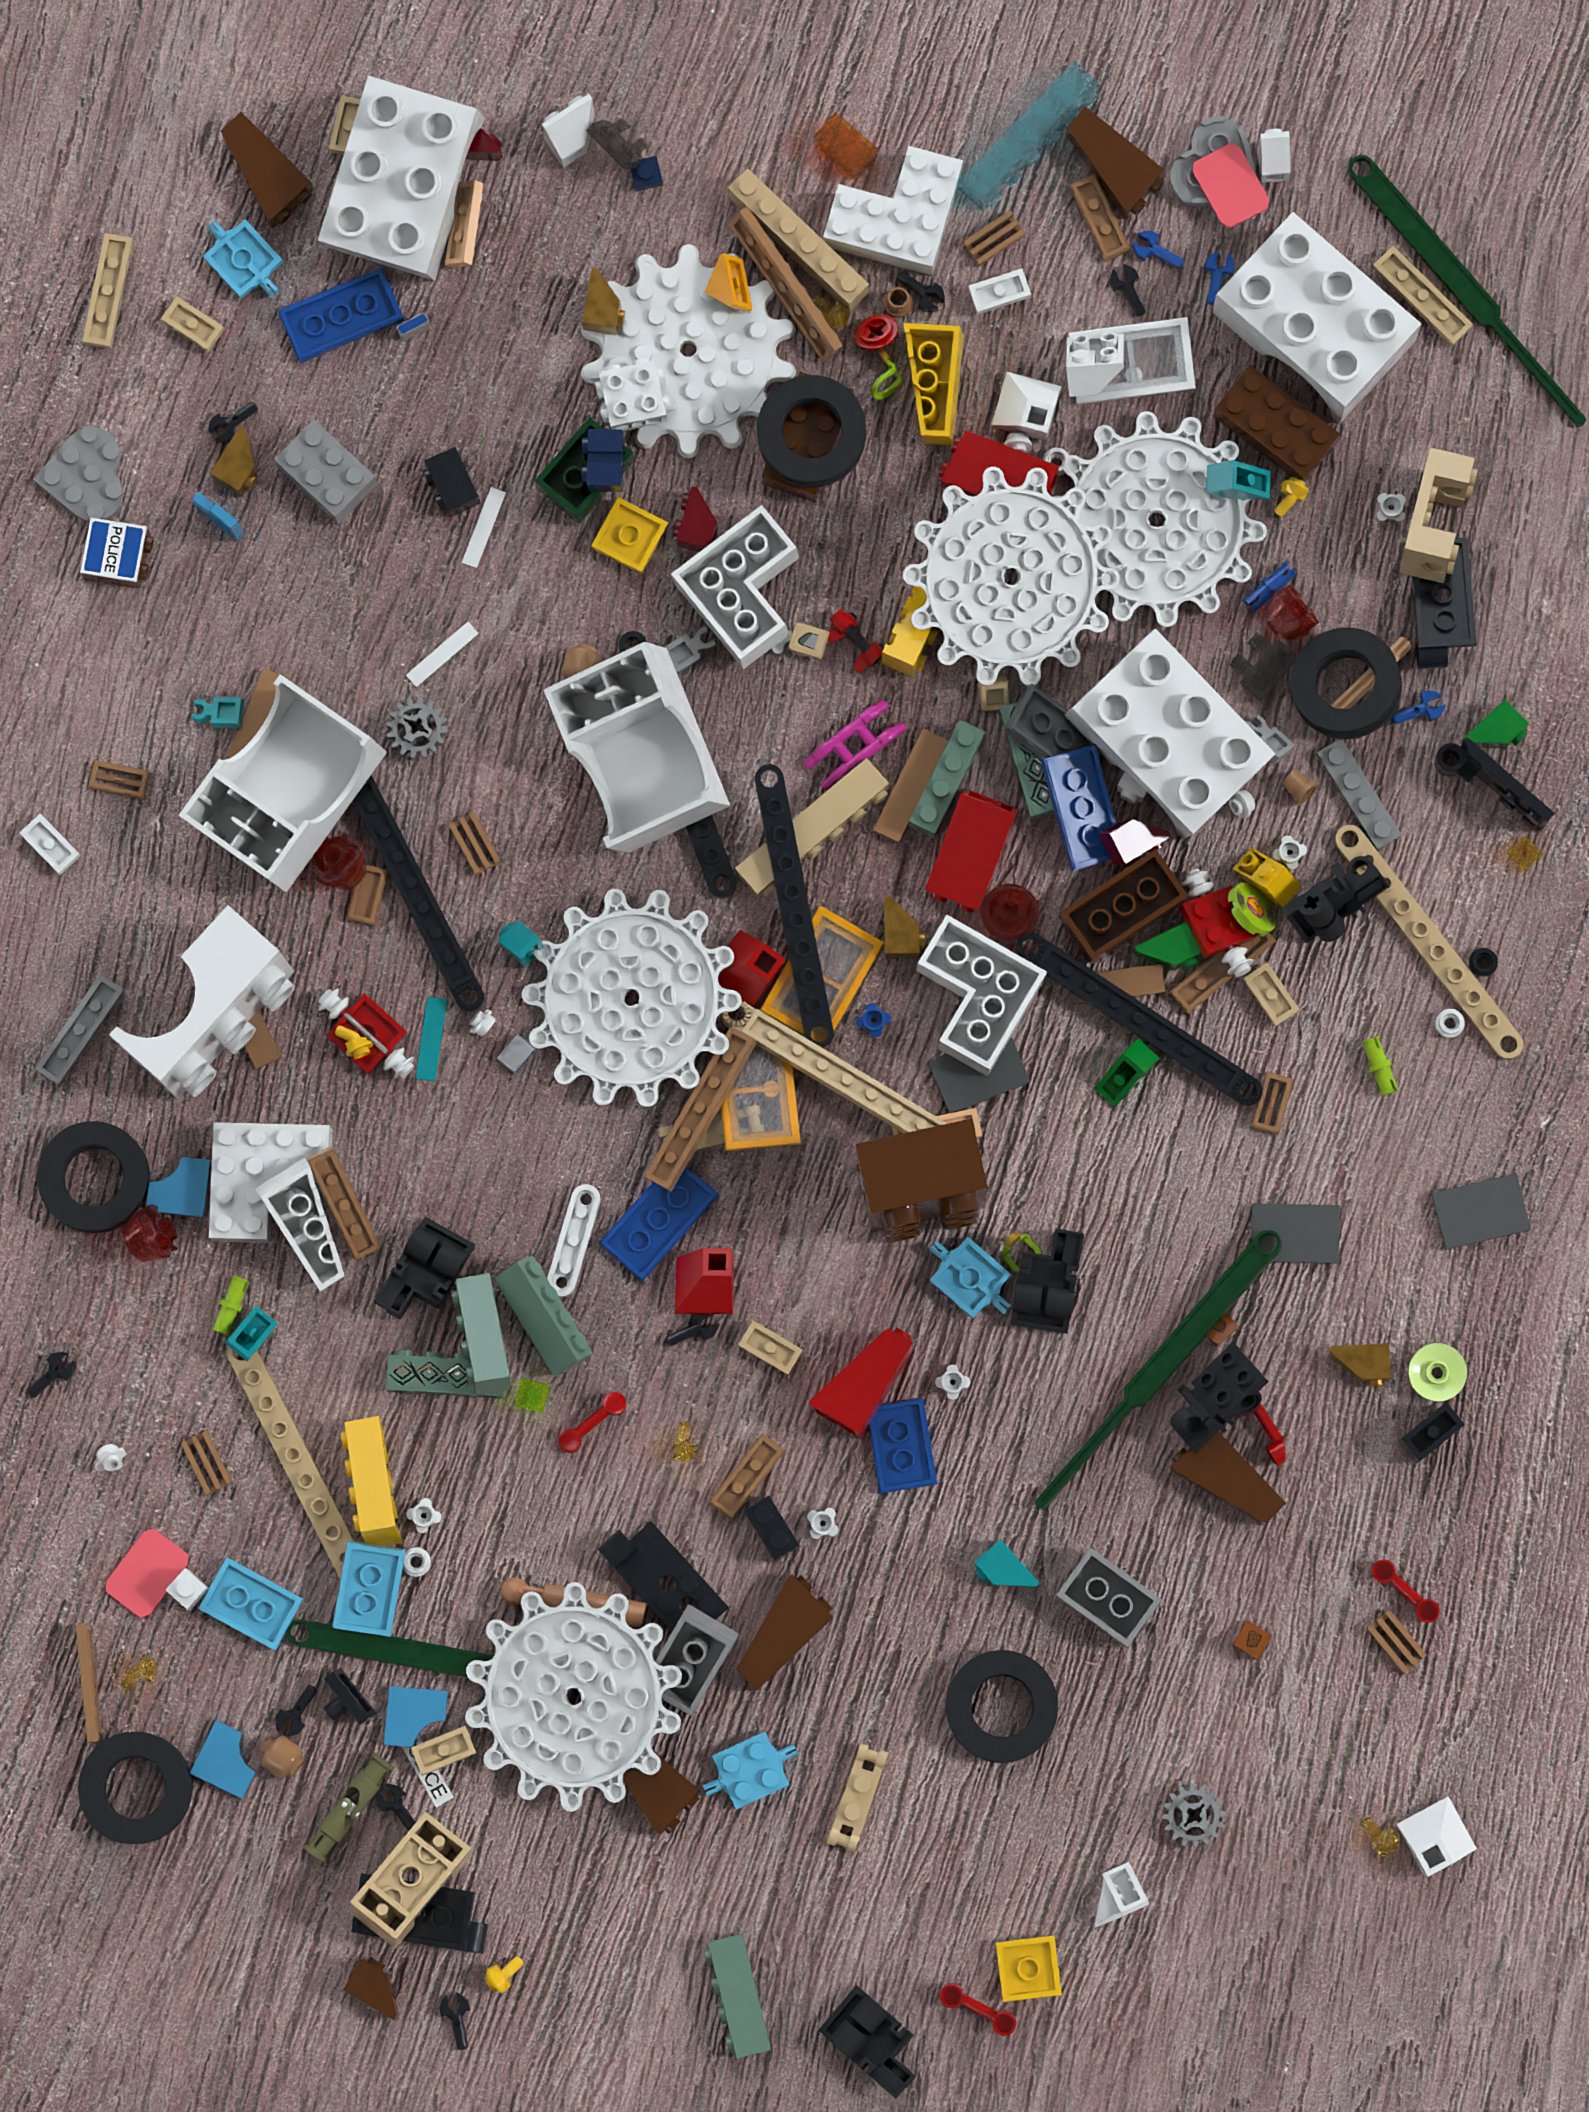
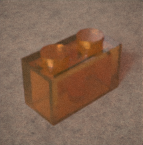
[813,112,878,181]

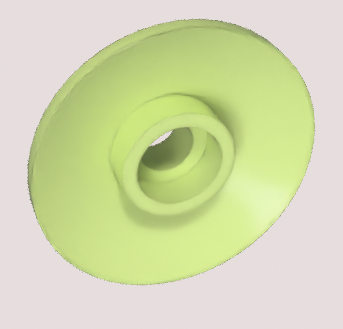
[1408,1343,1467,1402]

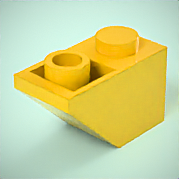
[1233,848,1302,908]

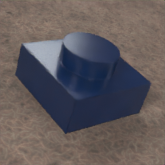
[629,156,663,192]

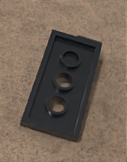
[1412,537,1477,669]
[1434,737,1555,832]
[598,1521,729,1631]
[351,1873,489,1954]

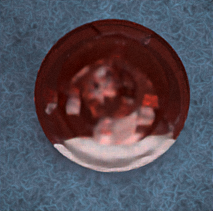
[1263,584,1319,642]
[311,833,367,890]
[981,884,1039,941]
[122,1204,178,1262]

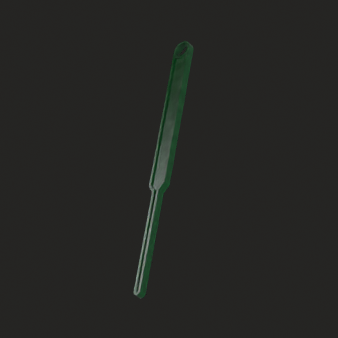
[1348,155,1586,427]
[1035,1230,1282,1510]
[287,1619,578,1690]

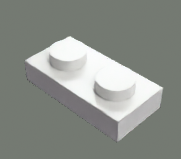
[968,268,1031,315]
[20,814,81,875]

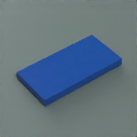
[278,267,404,364]
[1041,744,1117,871]
[599,1166,719,1282]

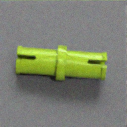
[1361,1036,1399,1096]
[212,1275,250,1336]

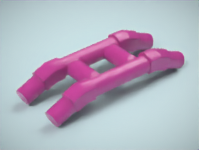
[803,700,906,791]

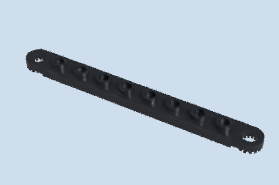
[619,631,737,899]
[754,764,834,1048]
[353,775,484,1012]
[1016,932,1263,1106]

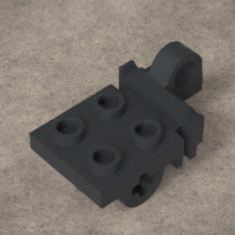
[1281,856,1390,943]
[374,1217,475,1320]
[1010,1228,1084,1334]
[1170,1342,1269,1453]
[818,1985,916,2099]

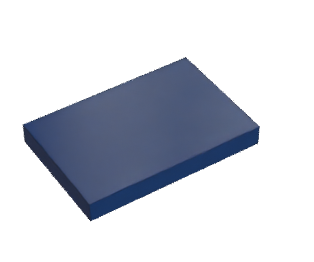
[869,1398,937,1494]

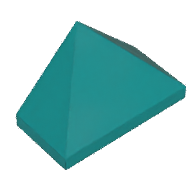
[225,1306,278,1362]

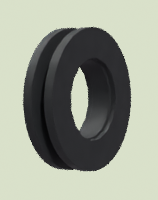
[757,375,866,488]
[1290,627,1402,739]
[37,1121,150,1233]
[946,1650,1058,1763]
[78,1731,193,1844]

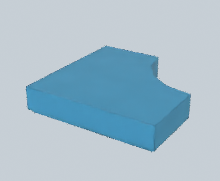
[192,492,244,541]
[145,1157,211,1218]
[384,1686,448,1747]
[190,1720,256,1799]

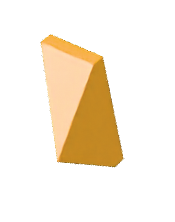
[704,253,753,312]

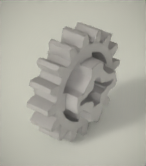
[386,697,449,760]
[1161,1783,1226,1848]

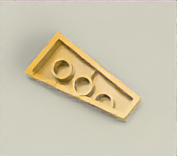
[904,323,964,446]
[882,586,939,677]
[341,1416,402,1546]

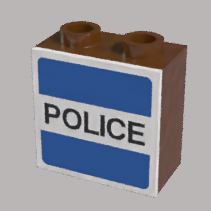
[80,518,154,588]

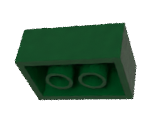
[534,417,635,524]

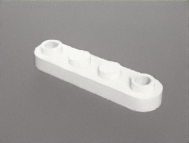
[547,1184,601,1298]

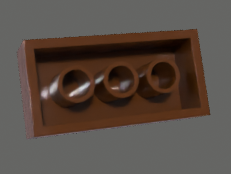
[1213,365,1340,482]
[762,371,854,503]
[1059,849,1188,965]

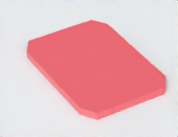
[1193,143,1269,229]
[106,1528,189,1618]

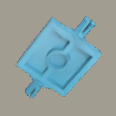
[203,219,284,299]
[929,1237,1012,1319]
[703,1731,798,1810]

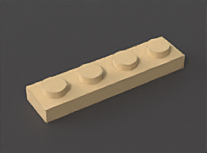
[82,233,134,349]
[1372,246,1474,347]

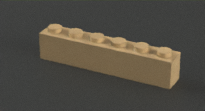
[728,168,869,313]
[735,758,889,898]

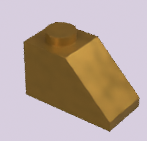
[582,268,626,335]
[210,426,257,497]
[884,896,925,958]
[1328,1343,1391,1387]

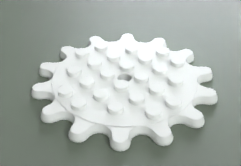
[581,244,796,459]
[1053,411,1267,627]
[903,467,1120,686]
[522,889,742,1107]
[465,1582,682,1812]

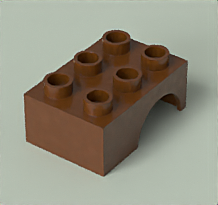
[856,1118,988,1243]

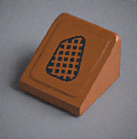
[1207,1313,1239,1347]
[1232,1620,1272,1661]

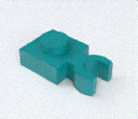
[192,697,244,728]

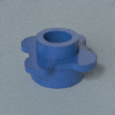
[857,1003,891,1038]

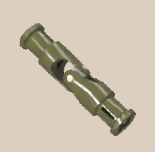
[303,1752,395,1863]

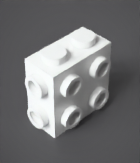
[595,359,671,431]

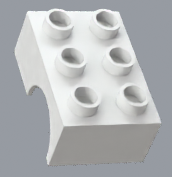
[318,76,485,281]
[1213,212,1421,424]
[1064,628,1275,839]
[544,642,730,853]
[179,674,387,892]
[109,905,295,1099]

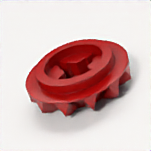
[854,314,900,353]

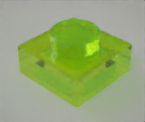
[514,1378,550,1414]

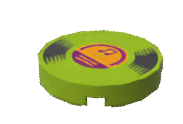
[1228,883,1276,937]

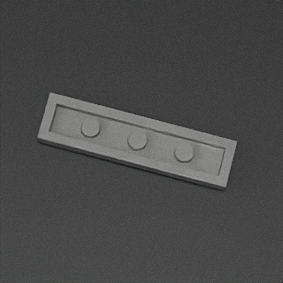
[1316,739,1402,851]
[35,974,125,1086]

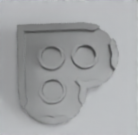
[1170,116,1256,206]
[33,425,124,523]

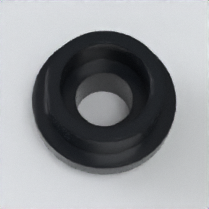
[1469,948,1498,977]

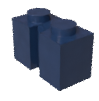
[582,429,624,492]

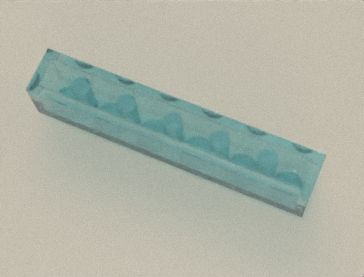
[958,61,1099,211]

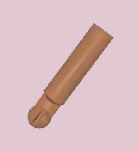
[500,1578,647,1629]

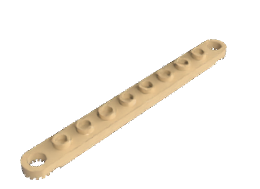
[1335,825,1523,1060]
[722,1001,948,1133]
[227,1338,354,1578]

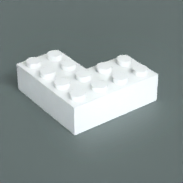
[823,146,963,276]
[671,505,799,669]
[916,915,1047,1077]
[209,1122,333,1243]

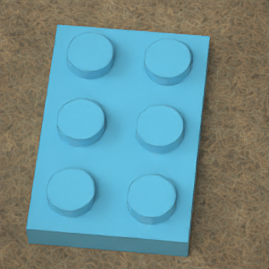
[332,1540,405,1637]
[198,1557,304,1651]

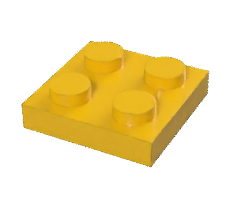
[591,497,669,574]
[996,1935,1062,2002]

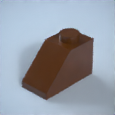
[343,1956,399,2020]

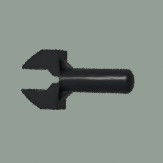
[1110,264,1146,317]
[896,271,945,312]
[208,402,258,443]
[666,1314,720,1346]
[27,1352,75,1398]
[275,1685,317,1737]
[376,1784,416,1832]
[439,1993,471,2050]

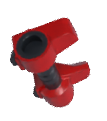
[828,609,884,674]

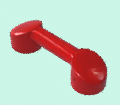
[558,1392,627,1453]
[1244,1403,1286,1467]
[1372,1559,1440,1623]
[940,1983,1017,2036]

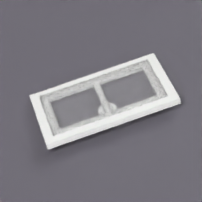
[1069,317,1196,405]

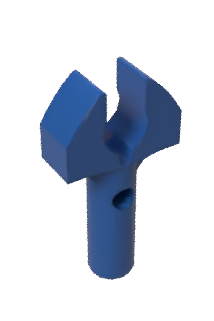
[1132,231,1184,269]
[1205,251,1235,306]
[1392,690,1446,724]

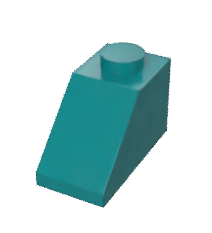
[1206,460,1270,500]
[498,920,544,968]
[974,1539,1039,1588]

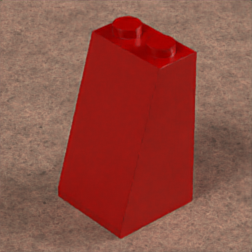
[938,430,1059,497]
[925,789,1020,913]
[809,1327,914,1439]

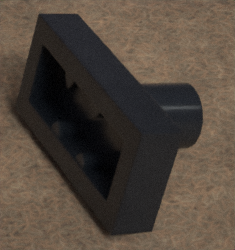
[324,1668,377,1725]

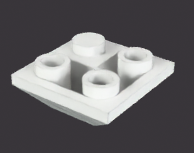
[542,94,595,168]
[1066,332,1124,397]
[991,372,1062,441]
[1396,1797,1477,1877]

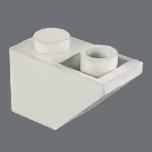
[1257,129,1291,183]

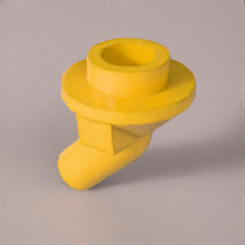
[1274,477,1309,517]
[335,1026,373,1059]
[484,1956,524,1994]

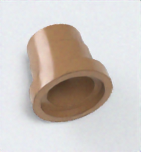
[884,287,912,318]
[1282,769,1318,806]

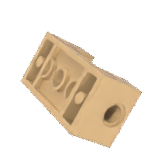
[1399,447,1478,583]
[350,1811,471,1949]

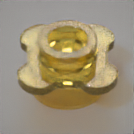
[1507,837,1542,871]

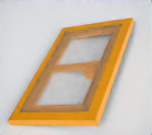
[760,905,884,1042]
[721,1034,801,1151]

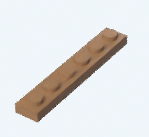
[729,207,843,363]
[644,1026,757,1192]

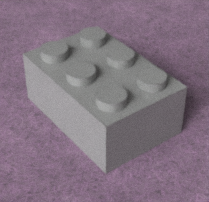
[274,419,378,525]
[1055,1547,1162,1648]
[655,1604,739,1716]

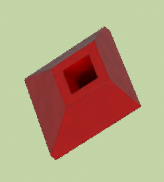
[718,930,786,1008]
[675,1248,735,1314]

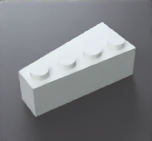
[255,1158,345,1291]

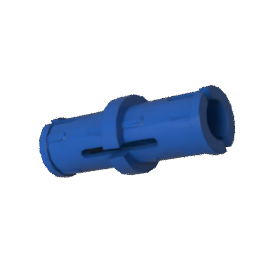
[1243,561,1297,613]

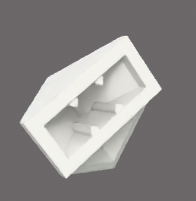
[1094,1862,1149,1928]

